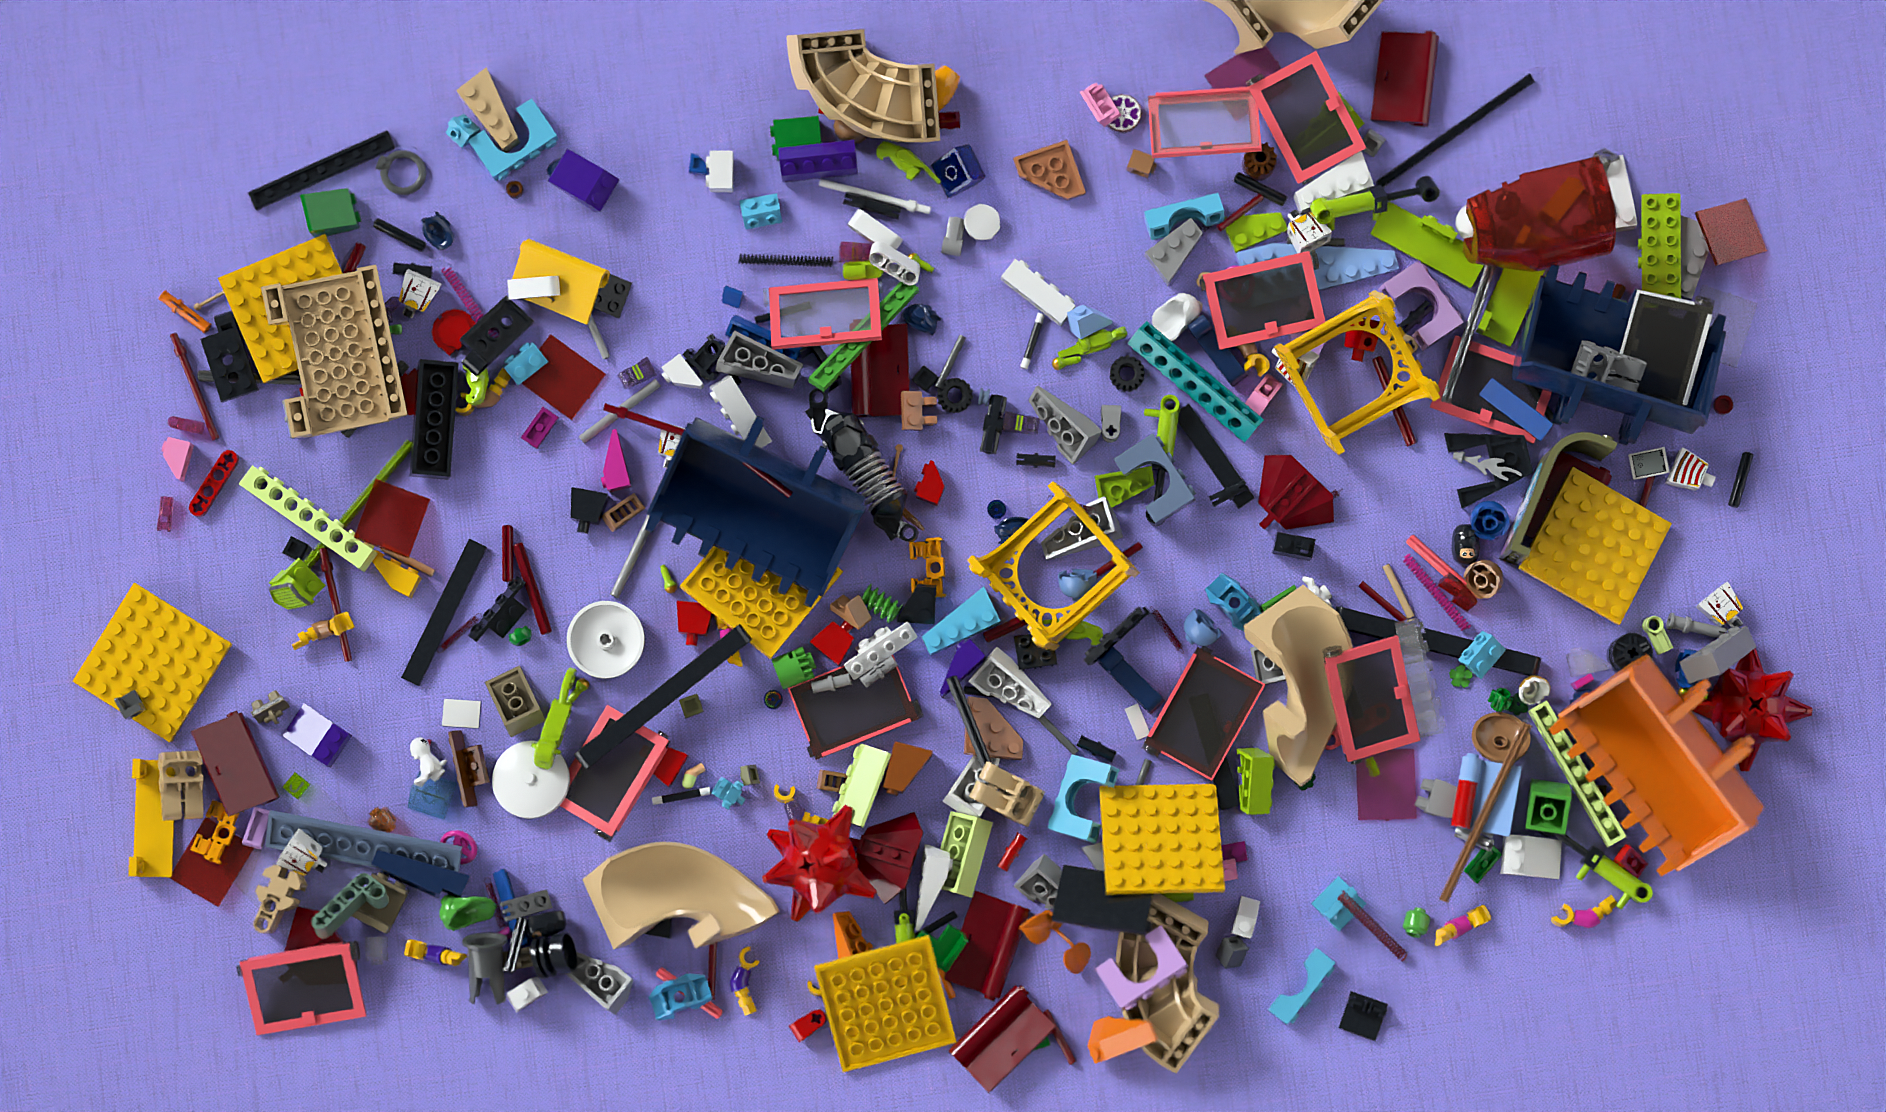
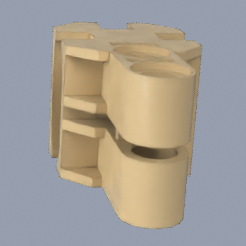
[158,751,204,821]
[969,761,1045,827]
[253,865,307,934]

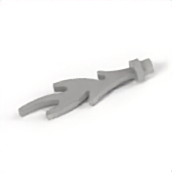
[1453,451,1522,481]

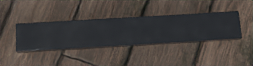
[248,130,396,211]
[401,539,487,686]

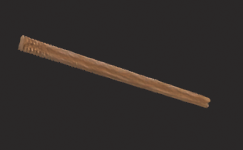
[1439,722,1533,903]

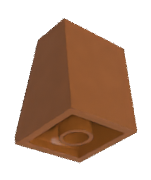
[883,741,933,796]

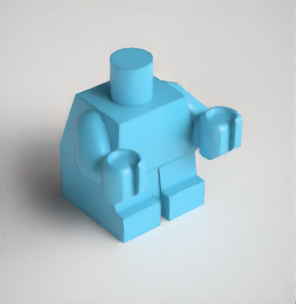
[711,777,745,810]

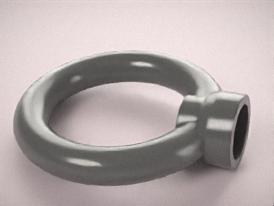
[376,150,426,195]

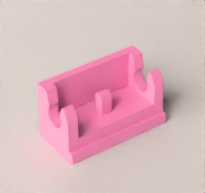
[1080,83,1121,127]

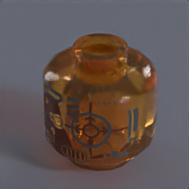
[367,806,397,833]

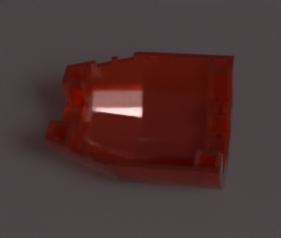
[1463,156,1616,272]

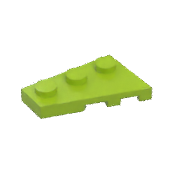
[1225,212,1288,253]
[1094,466,1155,508]

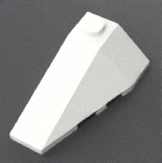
[1593,155,1637,235]
[968,647,1051,718]
[942,755,1000,817]
[914,844,953,930]

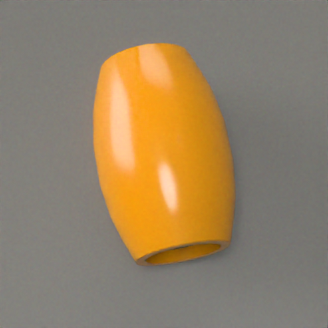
[935,65,960,112]

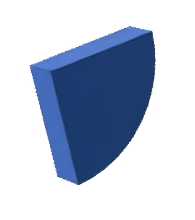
[689,153,708,175]

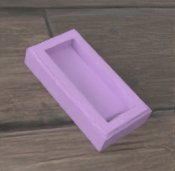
[242,807,270,850]

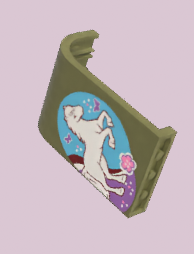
[1499,432,1617,566]

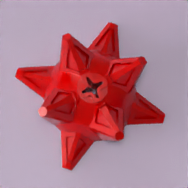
[1691,648,1812,772]
[762,804,877,922]

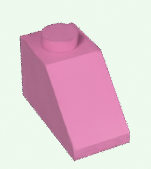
[1245,373,1283,416]
[162,437,194,482]

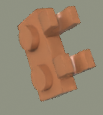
[901,391,937,431]

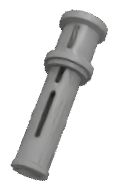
[1666,613,1727,638]

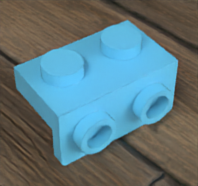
[739,193,782,229]
[502,342,548,385]
[1458,631,1506,679]

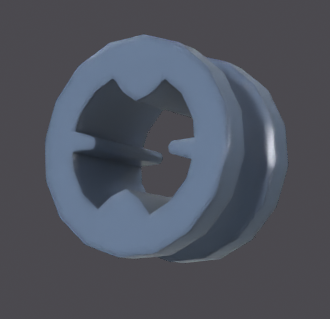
[978,388,990,406]

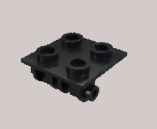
[593,274,632,318]
[1014,634,1057,671]
[1338,991,1388,1041]

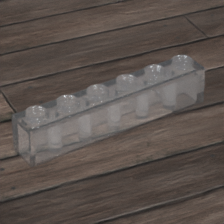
[1394,618,1446,738]

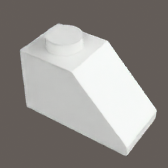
[661,354,704,389]
[1231,896,1260,939]

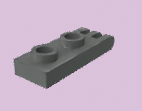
[500,889,553,922]

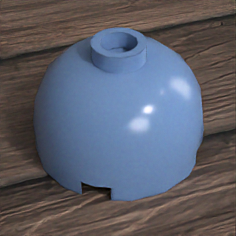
[1058,569,1097,601]
[1184,608,1222,646]

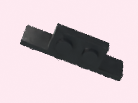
[468,576,527,642]

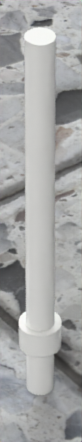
[819,178,931,214]

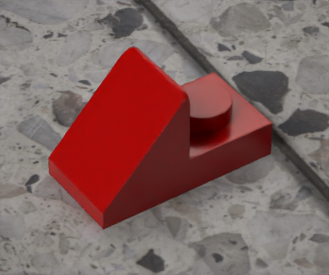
[1613,843,1648,878]

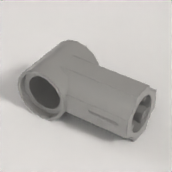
[941,217,965,257]

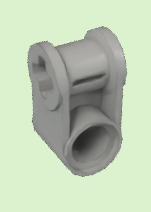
[1101,405,1121,443]

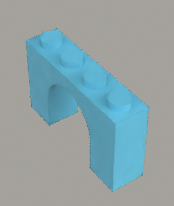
[468,98,559,181]
[1048,754,1120,844]

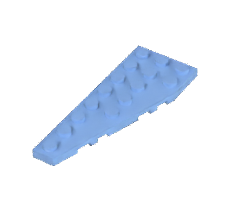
[1236,243,1399,309]

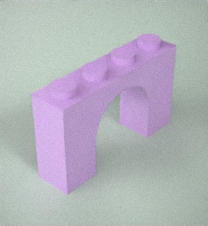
[1378,260,1463,351]
[1095,925,1189,1011]

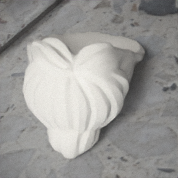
[1152,293,1203,341]

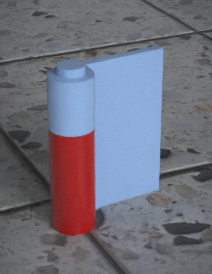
[1450,753,1522,837]

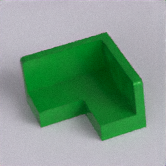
[916,924,968,973]

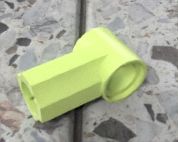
[1642,616,1673,655]

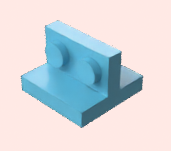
[1311,876,1366,932]

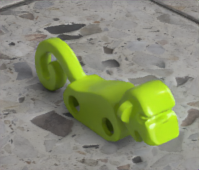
[531,667,577,769]

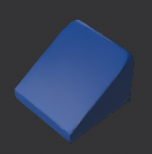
[722,286,744,308]

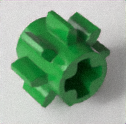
[1487,688,1513,712]

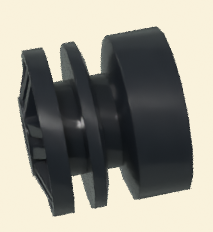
[1607,633,1653,673]
[530,932,577,979]

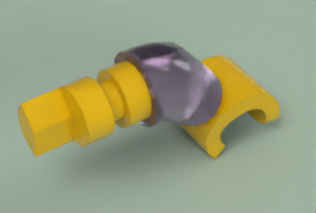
[773,783,828,824]

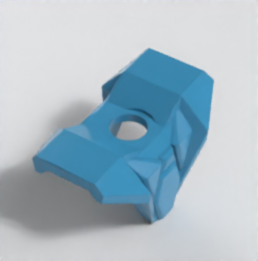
[1205,573,1263,632]
[648,973,713,1021]

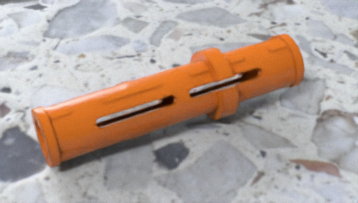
[158,290,212,334]

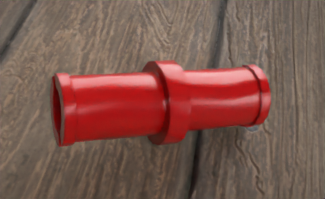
[997,832,1028,872]

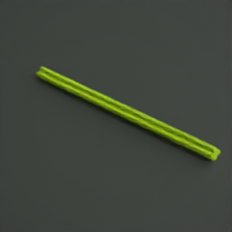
[304,440,412,569]

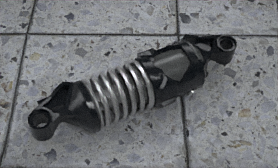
[805,388,919,542]

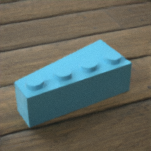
[922,586,1000,656]

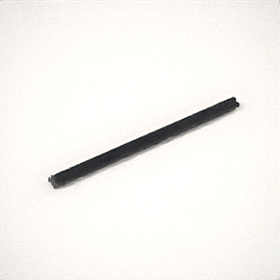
[1376,73,1535,188]

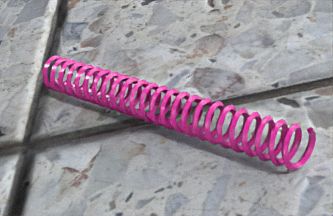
[441,267,499,338]
[1403,554,1471,631]

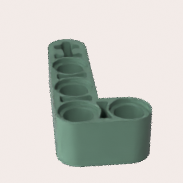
[312,873,389,938]

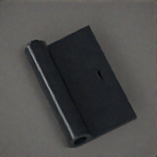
[1052,865,1153,936]

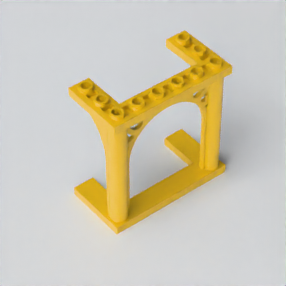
[1274,290,1440,455]
[967,481,1140,651]

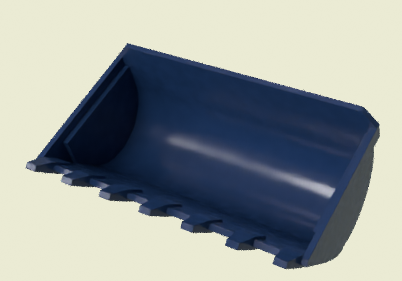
[1512,263,1726,445]
[645,416,866,607]

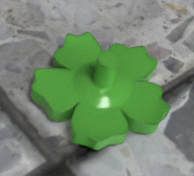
[1449,664,1473,688]

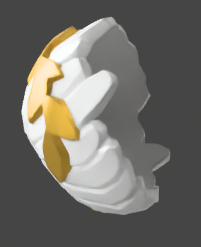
[1518,676,1551,705]

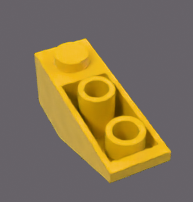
[372,549,422,598]

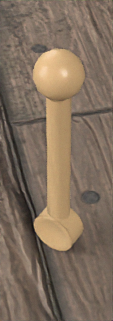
[194,290,225,310]

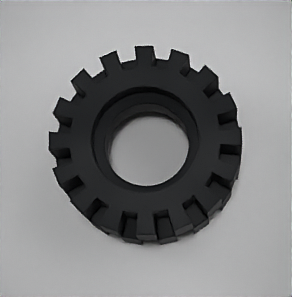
[1110,355,1145,392]
[936,378,973,413]

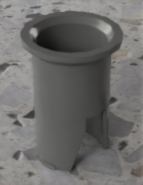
[462,932,507,1005]

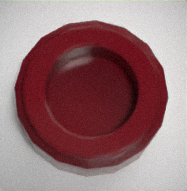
[1713,395,1733,415]

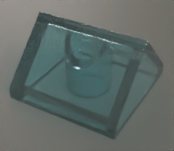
[407,771,457,820]

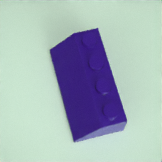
[778,140,858,182]

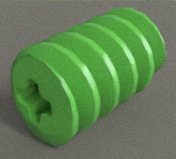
[861,584,903,623]

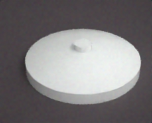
[567,601,645,679]
[492,741,570,819]

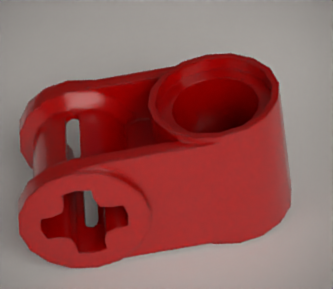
[788,1009,827,1042]

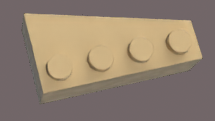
[456,68,520,153]

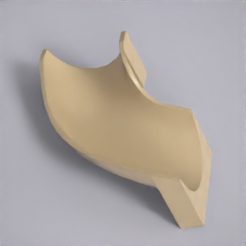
[1203,0,1383,54]
[1244,585,1355,786]
[582,842,779,949]

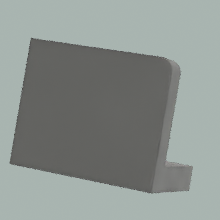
[114,690,146,720]
[1216,936,1249,968]

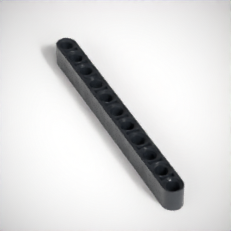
[1335,606,1542,676]
[574,624,752,770]

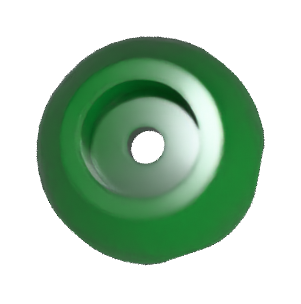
[509,625,532,646]

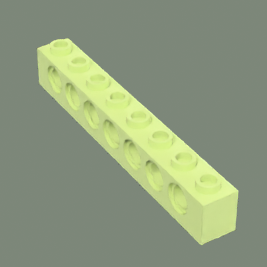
[239,465,378,572]
[1528,700,1626,847]

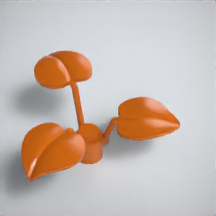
[1019,910,1091,974]

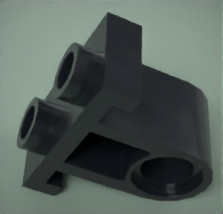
[682,339,726,381]

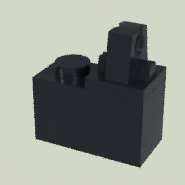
[1272,532,1316,561]

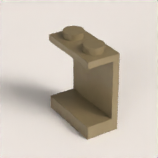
[352,872,410,933]

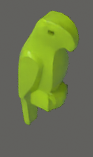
[876,141,941,184]
[1057,326,1128,358]
[463,365,489,406]
[1043,619,1103,646]

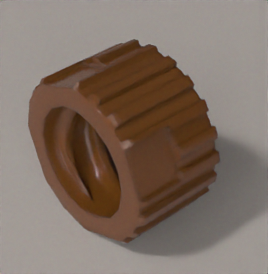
[506,181,524,199]

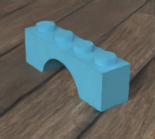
[1144,193,1225,240]
[1268,948,1335,1025]

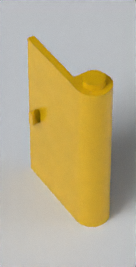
[512,239,610,324]

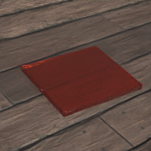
[1695,198,1767,266]
[521,334,606,420]
[354,479,430,558]
[169,817,254,907]

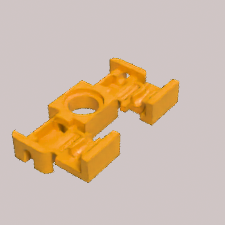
[909,537,946,598]
[191,800,244,864]

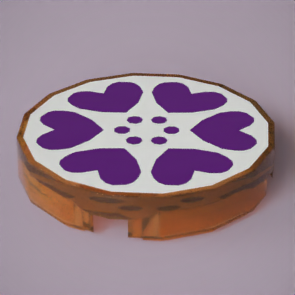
[1108,94,1141,133]

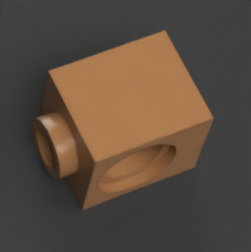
[1126,149,1157,178]

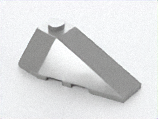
[1028,386,1102,464]

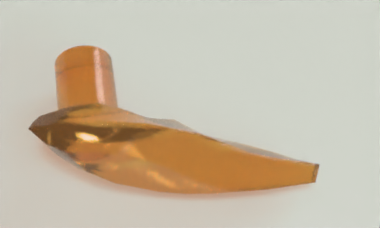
[903,507,925,531]

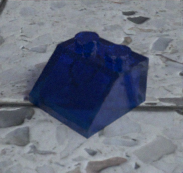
[931,144,986,198]

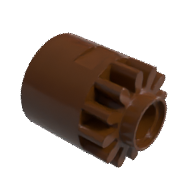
[1242,142,1277,181]

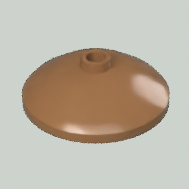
[1471,712,1530,763]

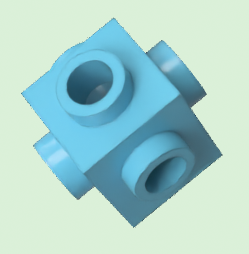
[445,114,480,148]

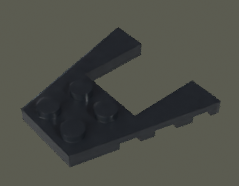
[1444,433,1533,509]
[1083,606,1151,665]

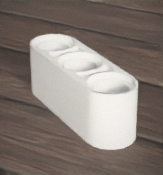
[847,209,903,250]
[869,242,920,285]
[507,276,560,299]

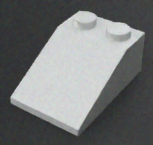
[1500,834,1562,879]

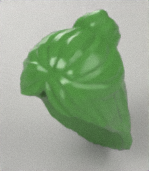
[439,894,497,931]

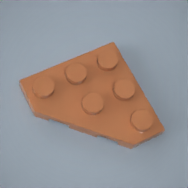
[1013,140,1086,200]
[964,696,1023,761]

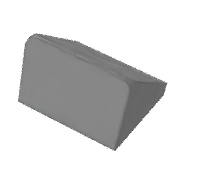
[1363,129,1386,157]

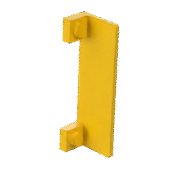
[128,759,176,877]

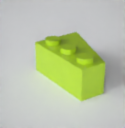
[1236,748,1275,815]

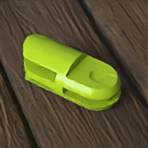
[843,260,884,280]

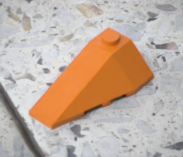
[833,911,873,959]
[1087,1016,1158,1064]

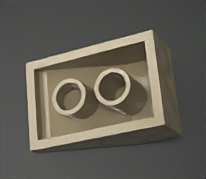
[485,665,546,737]

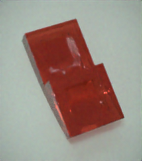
[1438,572,1478,611]

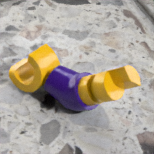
[404,939,468,966]
[730,946,760,1016]

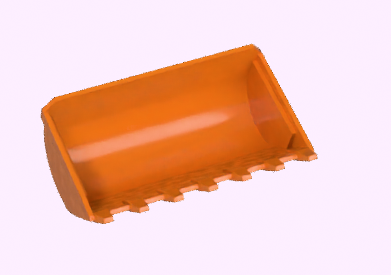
[1549,654,1764,876]

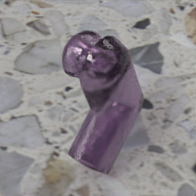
[384,297,401,323]

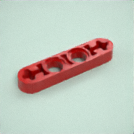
[189,450,239,517]

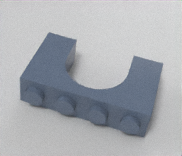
[1114,433,1196,525]

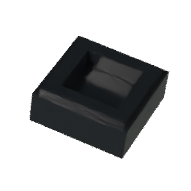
[912,365,939,393]
[282,536,309,560]

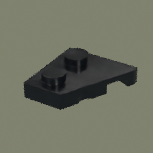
[897,584,936,624]

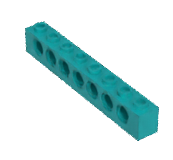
[1127,321,1264,442]

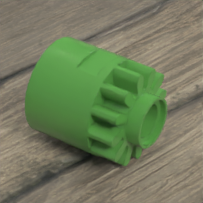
[771,647,816,690]

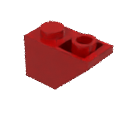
[914,460,945,506]

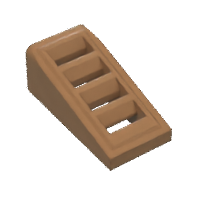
[602,493,645,532]
[816,769,848,792]

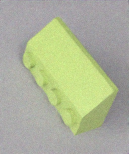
[832,744,891,827]
[940,811,993,898]

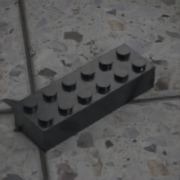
[409,359,459,480]

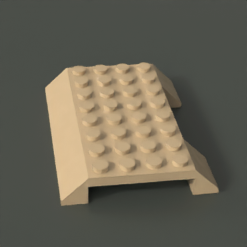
[261,265,407,438]

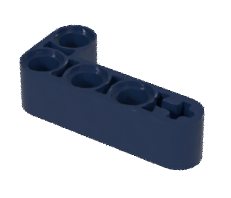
[1187,314,1248,387]
[1097,646,1165,714]

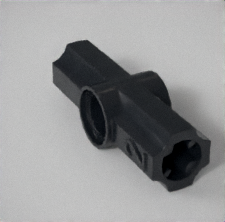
[980,394,1007,454]

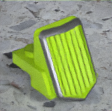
[269,557,326,610]

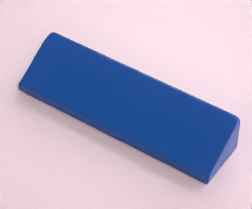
[725,315,802,361]
[1479,378,1554,441]
[493,869,529,946]

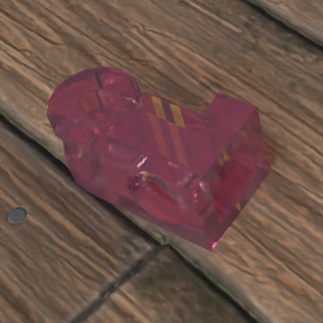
[839,241,872,262]

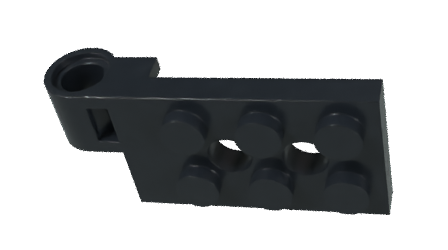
[459,295,534,377]
[200,310,259,403]

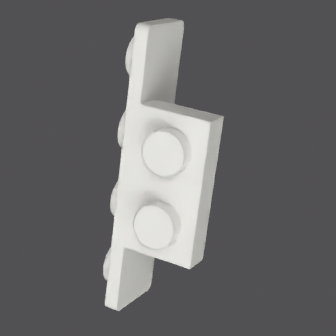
[844,622,918,680]

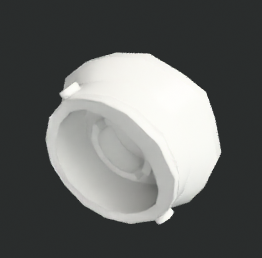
[964,204,1000,240]

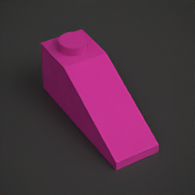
[601,429,632,493]

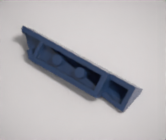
[371,850,470,898]

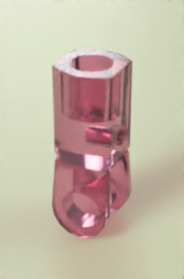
[167,416,205,434]
[157,496,174,532]

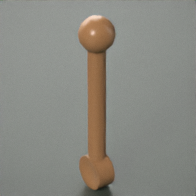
[890,444,903,483]

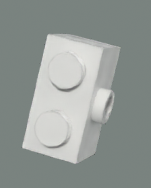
[706,151,734,192]

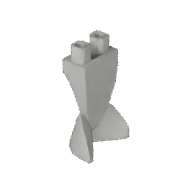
[1415,779,1494,838]

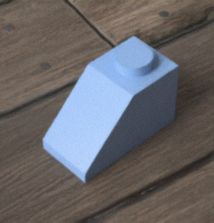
[1067,305,1113,339]

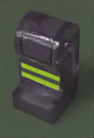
[617,357,656,389]
[1003,411,1040,435]

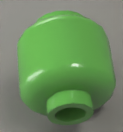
[1403,907,1430,938]

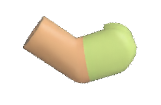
[682,763,705,789]

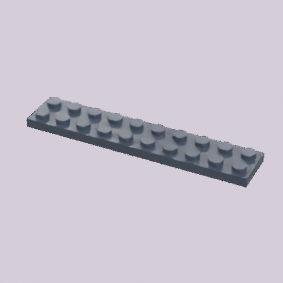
[266,810,462,872]

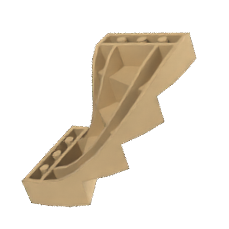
[786,29,940,142]
[1116,893,1219,1073]

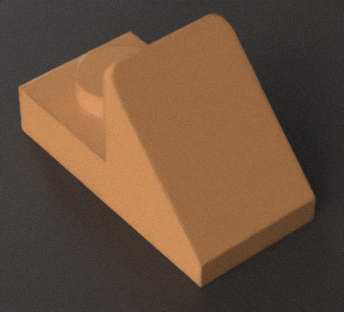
[830,595,872,630]

